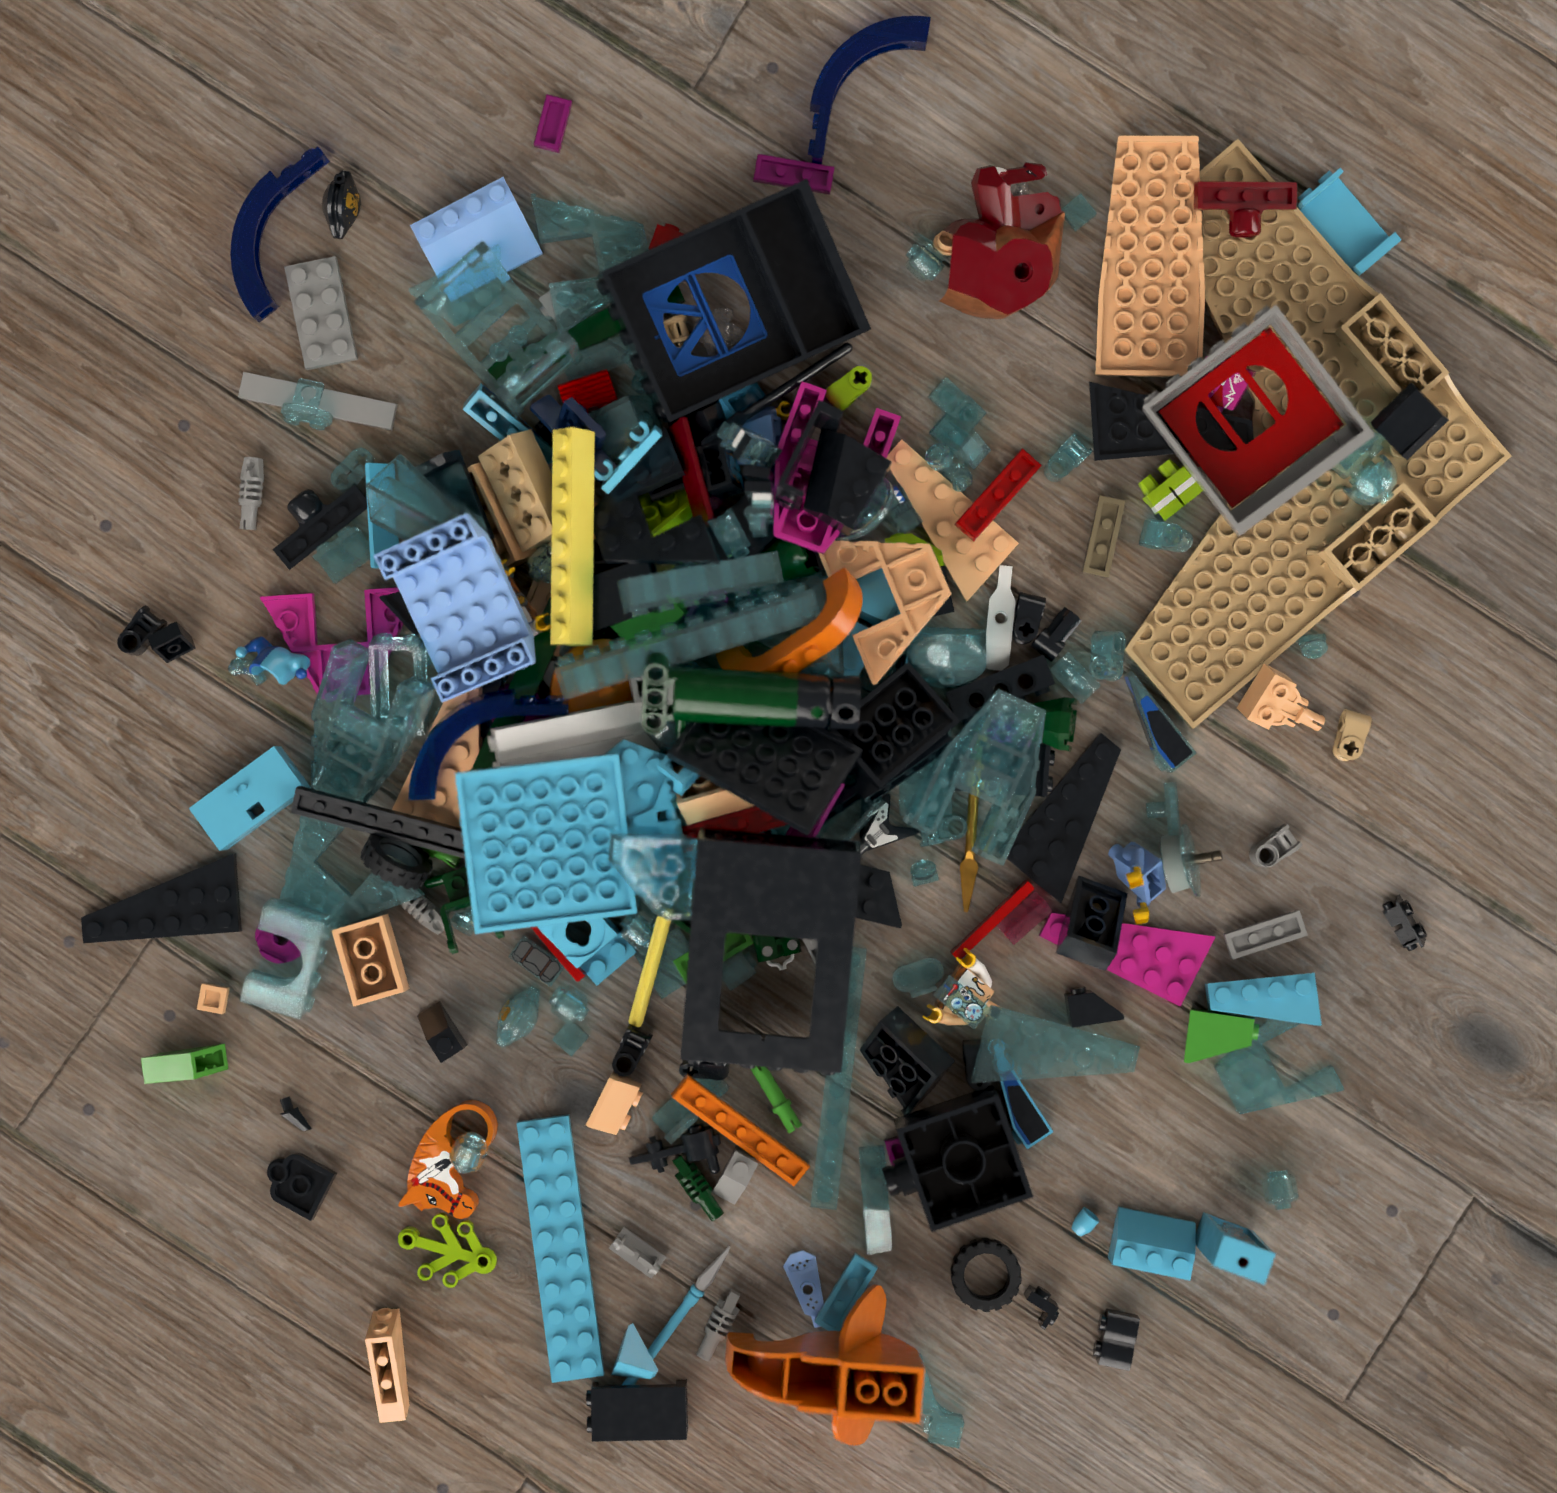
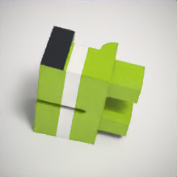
[1138,459,1203,524]

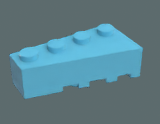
[1205,973,1322,1026]

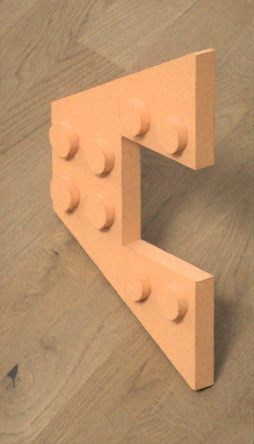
[818,540,951,685]

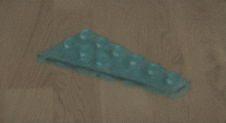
[971,1005,1140,1083]

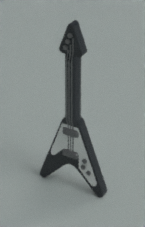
[860,794,919,855]

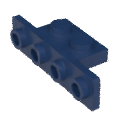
[530,394,617,482]

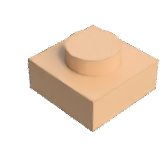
[197,983,230,1014]

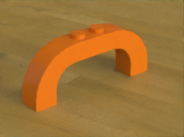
[716,567,863,673]

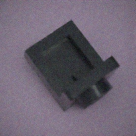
[1024,1285,1059,1330]

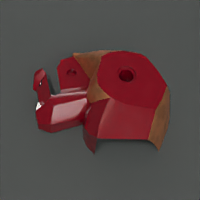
[939,162,1065,319]

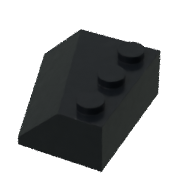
[803,429,892,537]
[860,1006,955,1115]

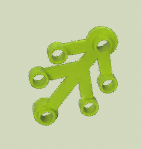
[398,1212,497,1288]

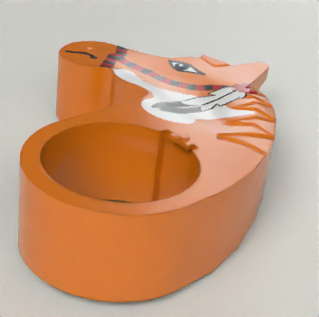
[398,1100,498,1219]

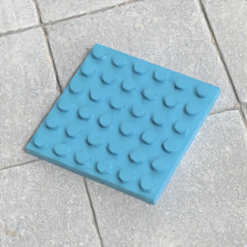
[455,753,637,934]

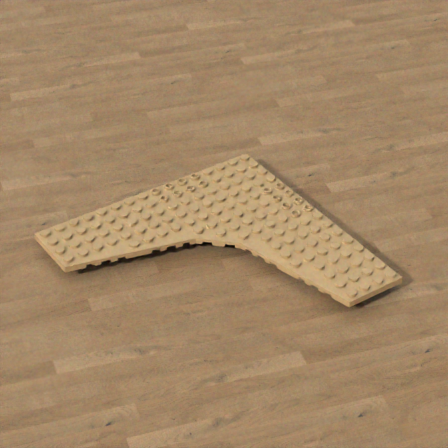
[1123,139,1512,729]

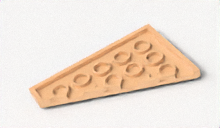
[392,686,482,828]

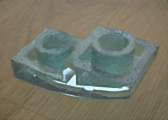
[928,377,986,432]

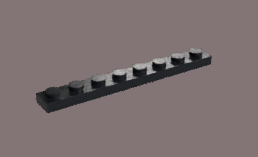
[291,786,466,859]

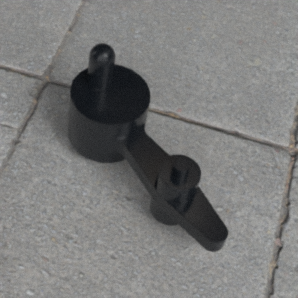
[629,1124,721,1174]

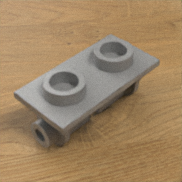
[609,1227,666,1278]

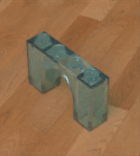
[240,897,333,1019]

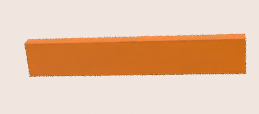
[671,1074,810,1186]

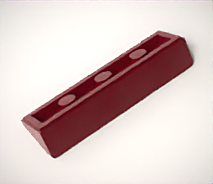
[669,417,715,525]

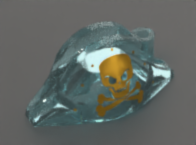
[496,986,540,1048]

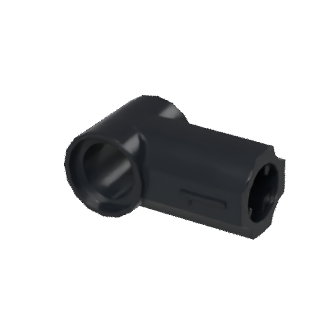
[1031,607,1082,662]

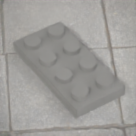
[284,256,358,370]

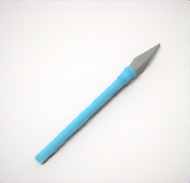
[622,1246,730,1385]

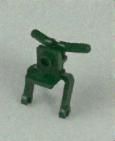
[424,866,505,954]

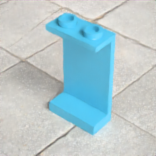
[1297,168,1402,276]

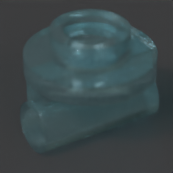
[1298,633,1328,659]
[910,860,939,887]

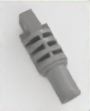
[238,457,264,530]
[385,882,445,935]
[696,1289,740,1361]

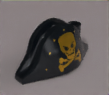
[322,171,361,239]

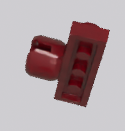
[1194,181,1297,238]

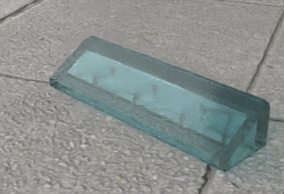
[858,1145,892,1255]

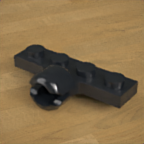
[272,484,367,570]

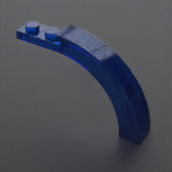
[808,16,931,165]
[230,146,330,323]
[409,689,569,800]

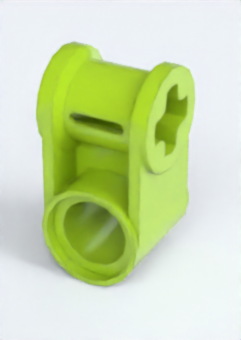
[825,366,872,411]

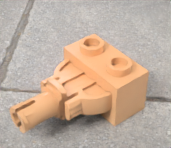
[1237,664,1325,731]

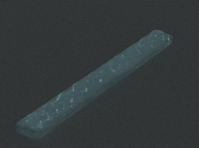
[810,947,867,1210]

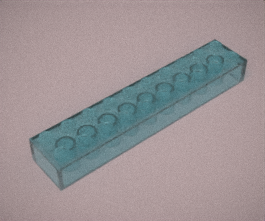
[554,582,820,700]

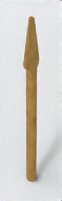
[960,722,984,912]

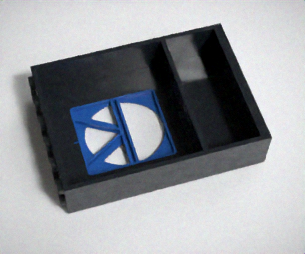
[596,179,871,423]

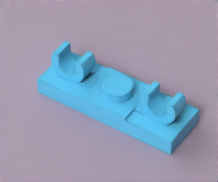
[594,420,662,494]

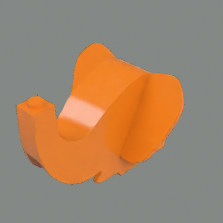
[725,1284,925,1445]

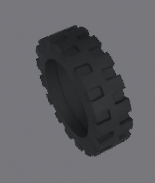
[360,834,433,889]
[950,1238,1022,1312]

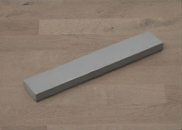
[238,372,398,431]

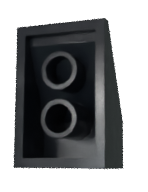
[1056,876,1128,971]

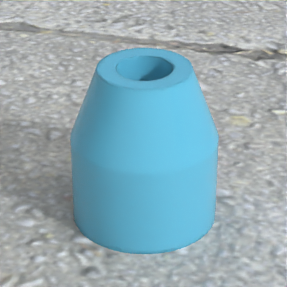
[1071,1207,1100,1237]

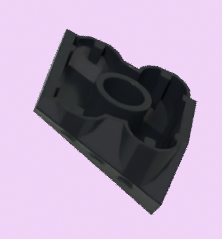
[1370,382,1449,460]

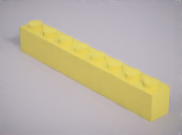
[551,427,595,646]

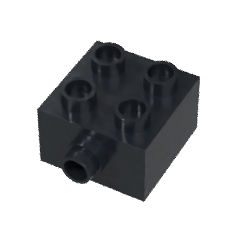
[882,1085,1033,1232]

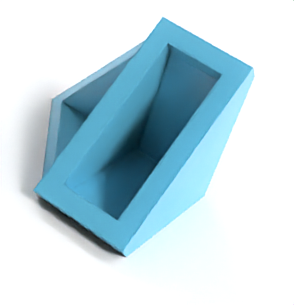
[611,1323,658,1379]

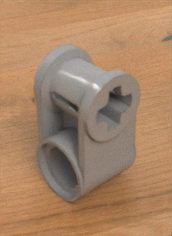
[1249,823,1303,867]

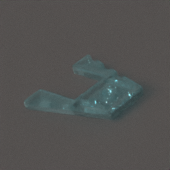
[1213,1019,1345,1114]

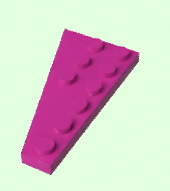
[1039,912,1215,1007]

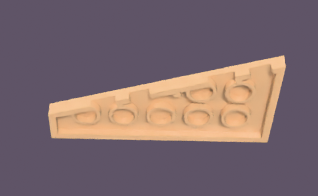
[887,439,1019,602]

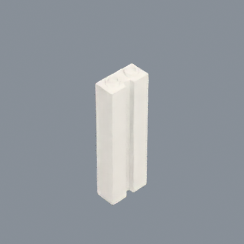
[488,700,660,768]

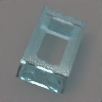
[369,633,429,736]

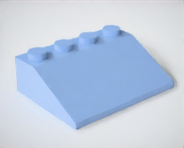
[410,177,543,302]

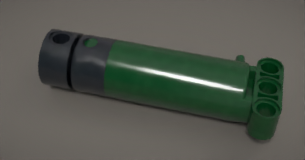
[641,652,861,738]

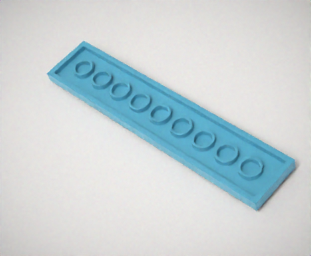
[517,1114,605,1383]

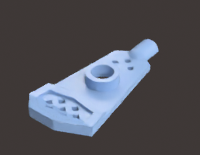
[783,1250,824,1328]

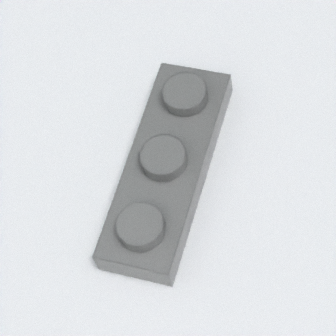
[1223,910,1308,960]

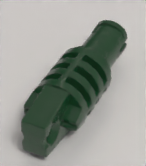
[672,1154,724,1222]

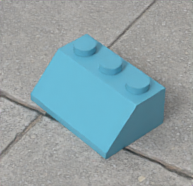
[1108,1206,1196,1281]

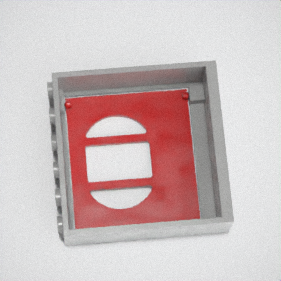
[1142,305,1375,537]

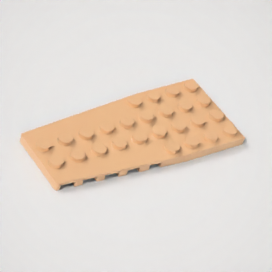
[1095,136,1205,377]

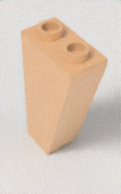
[365,1308,410,1423]

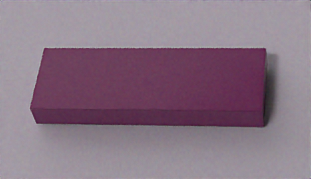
[753,154,835,195]

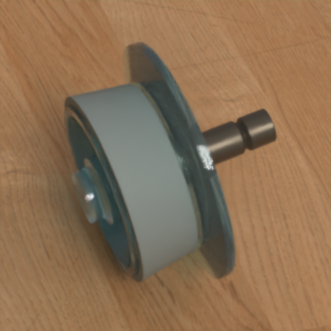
[1159,824,1223,897]

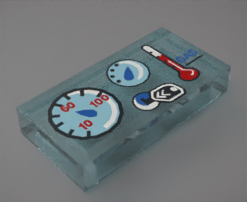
[933,975,991,1029]

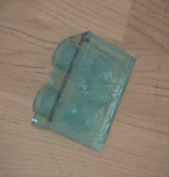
[312,526,370,584]

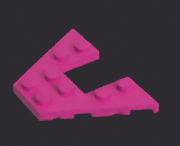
[260,587,403,698]

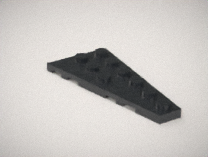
[1089,382,1254,461]
[1000,733,1121,903]
[81,853,242,943]

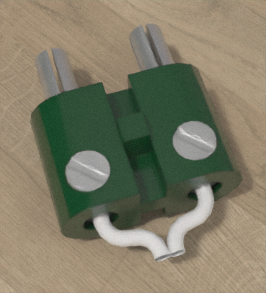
[751,934,802,971]

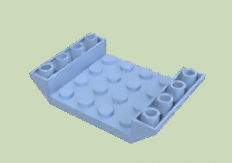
[374,513,536,703]

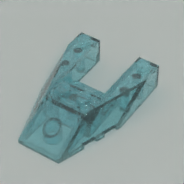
[311,639,436,803]
[902,689,1046,866]

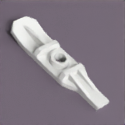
[982,565,1016,671]

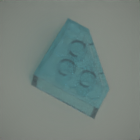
[608,833,698,920]

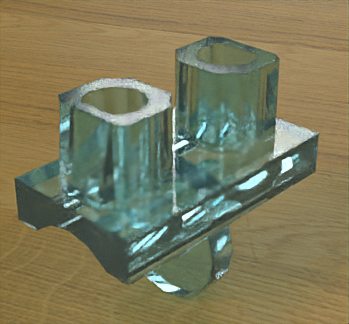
[708,508,751,560]
[1050,652,1101,704]

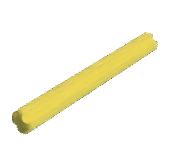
[628,907,673,1027]

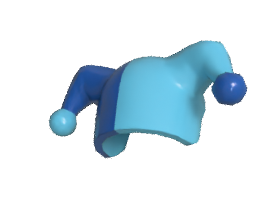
[236,636,311,685]

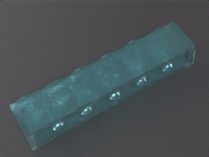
[618,551,784,617]

